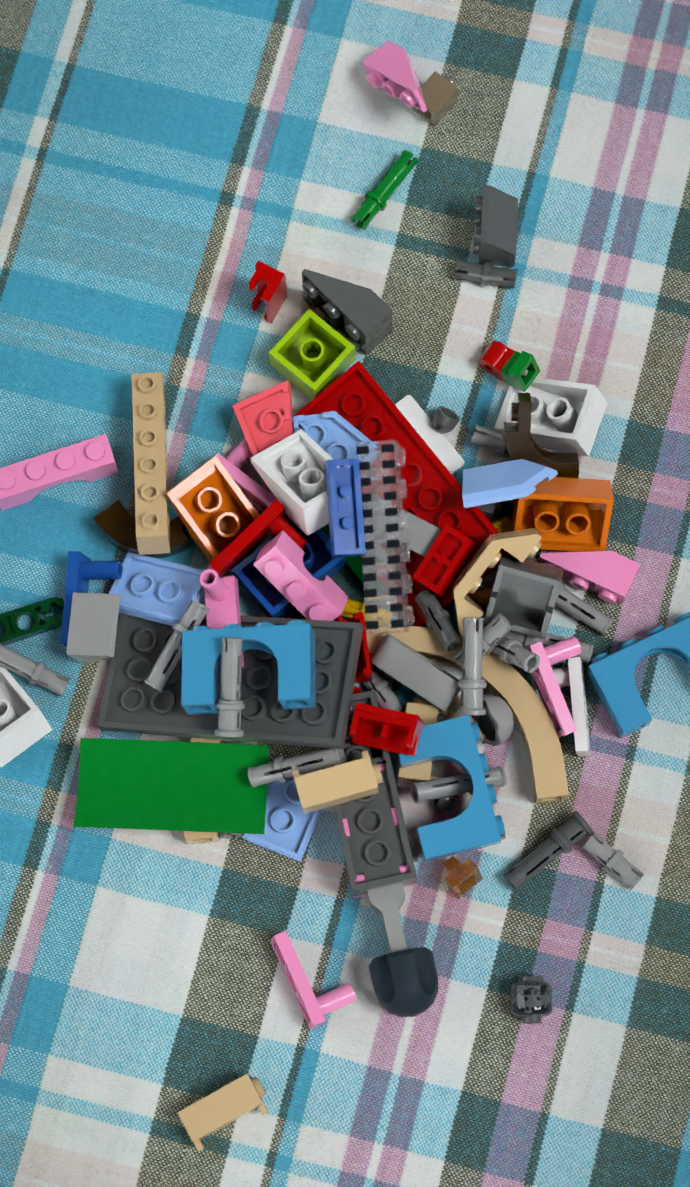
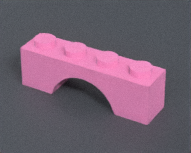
[0,434,119,511]

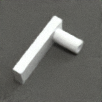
[531,657,591,757]

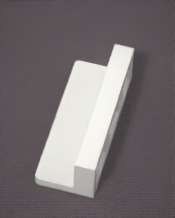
[395,395,465,474]

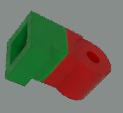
[478,340,540,392]

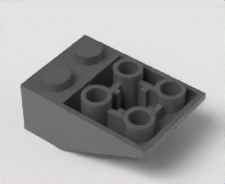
[302,269,393,355]

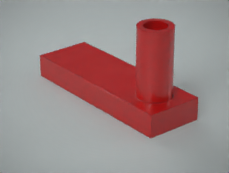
[209,499,308,578]

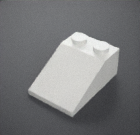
[494,376,608,457]
[250,429,333,536]
[0,666,52,768]

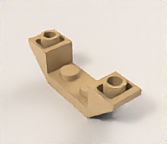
[452,528,542,637]

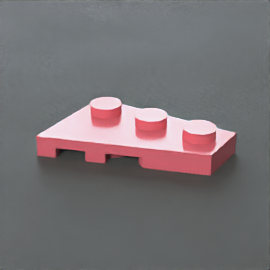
[232,380,294,491]

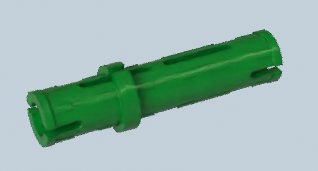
[350,150,418,230]

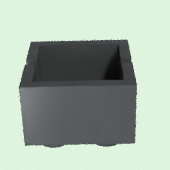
[483,553,564,639]

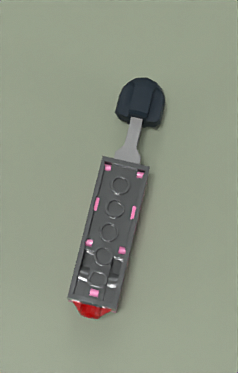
[321,686,438,1017]

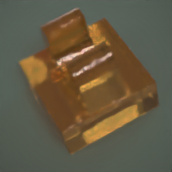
[443,856,483,899]

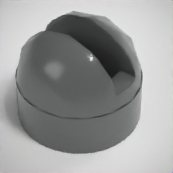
[432,406,460,433]
[434,795,459,811]

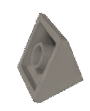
[66,592,121,664]

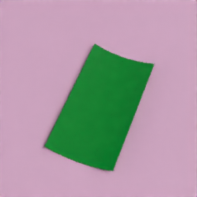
[74,738,269,834]

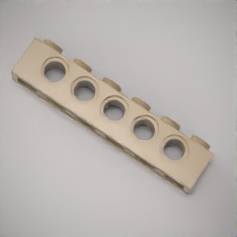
[132,372,170,555]

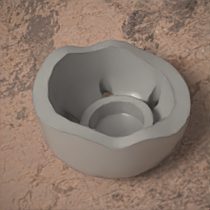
[472,695,514,746]

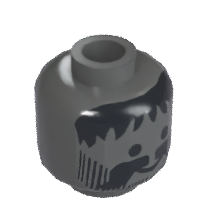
[510,976,553,1024]

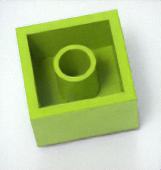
[269,309,356,400]

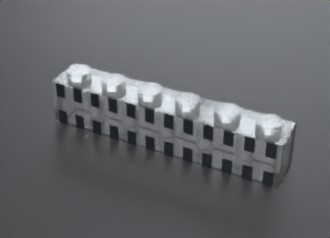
[356,440,414,635]

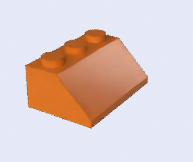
[512,477,614,552]

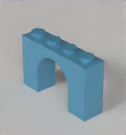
[587,612,690,738]
[181,620,316,715]
[398,715,505,862]

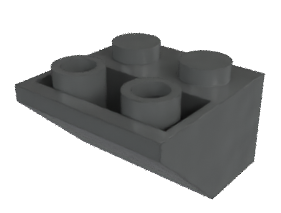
[473,185,518,267]

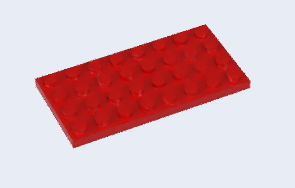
[294,361,510,627]

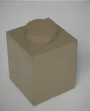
[412,71,458,126]

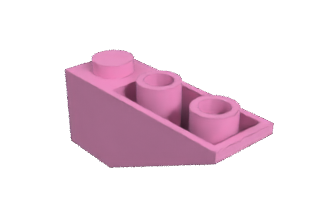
[362,40,427,112]
[538,551,641,604]

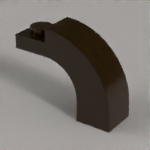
[504,393,579,478]
[94,500,190,559]

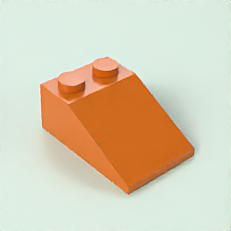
[165,455,270,563]

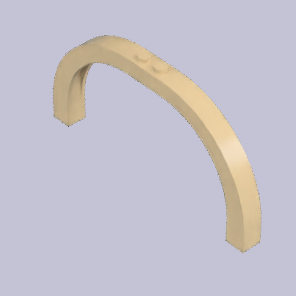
[184,625,569,845]

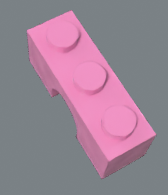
[253,531,349,621]

